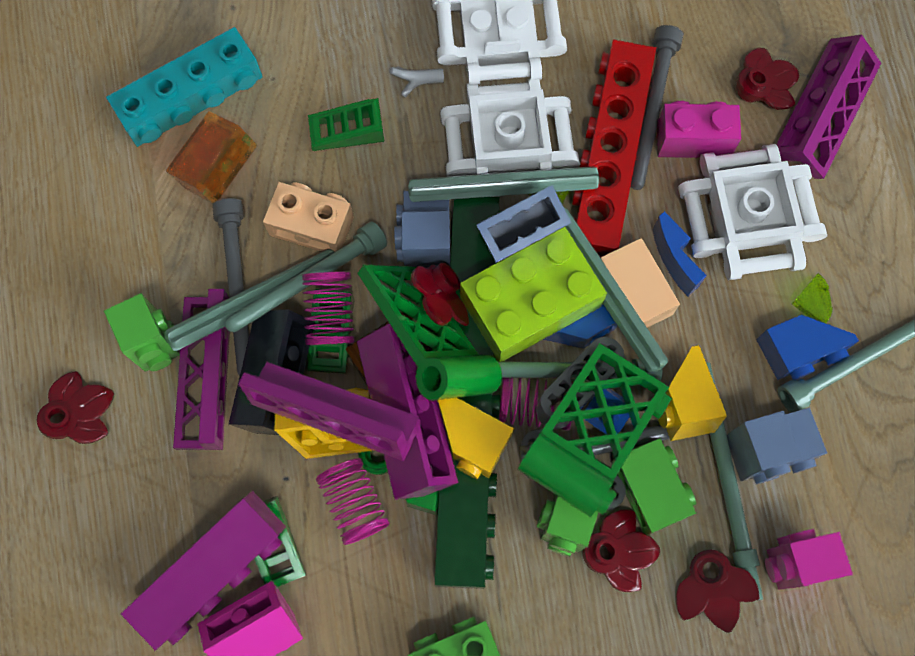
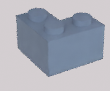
[394,191,451,268]
[727,407,827,485]

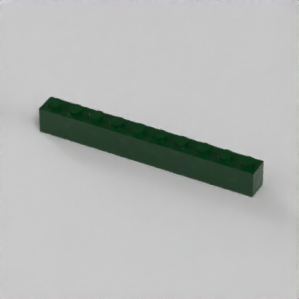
[435,197,505,589]

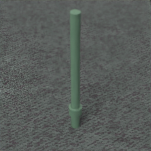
[706,362,763,600]

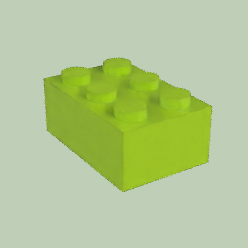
[460,227,607,362]

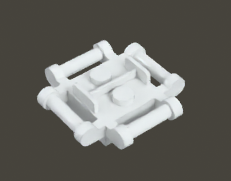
[432,0,567,85]
[440,79,580,177]
[678,144,827,281]

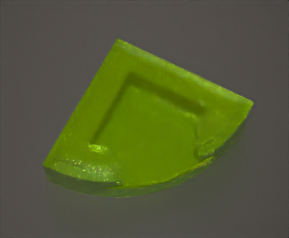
[791,273,833,324]

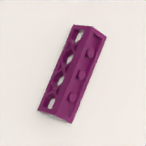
[776,34,881,179]
[173,289,230,450]
[238,362,421,461]

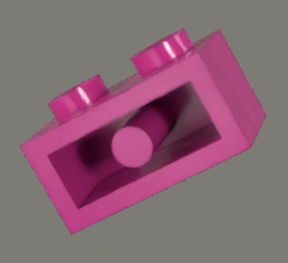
[657,101,741,158]
[765,529,853,590]
[197,581,303,656]

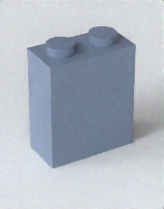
[477,185,572,262]

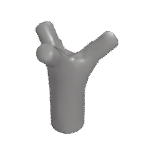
[389,66,444,97]

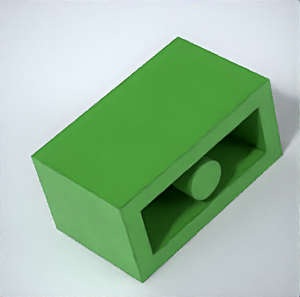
[611,438,696,535]

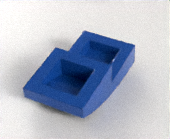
[652,211,707,297]

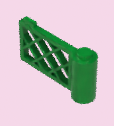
[357,265,502,400]
[517,343,672,518]

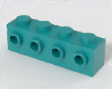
[106,27,263,147]

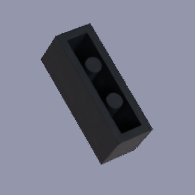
[229,310,315,435]

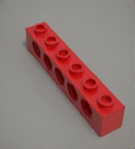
[572,39,656,258]

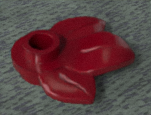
[736,48,800,110]
[411,263,469,326]
[37,371,114,444]
[582,510,660,592]
[676,550,760,633]

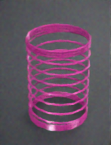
[302,272,355,345]
[499,378,573,431]
[315,458,390,545]

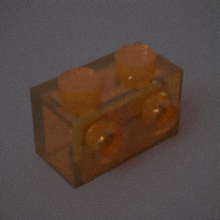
[165,111,257,204]

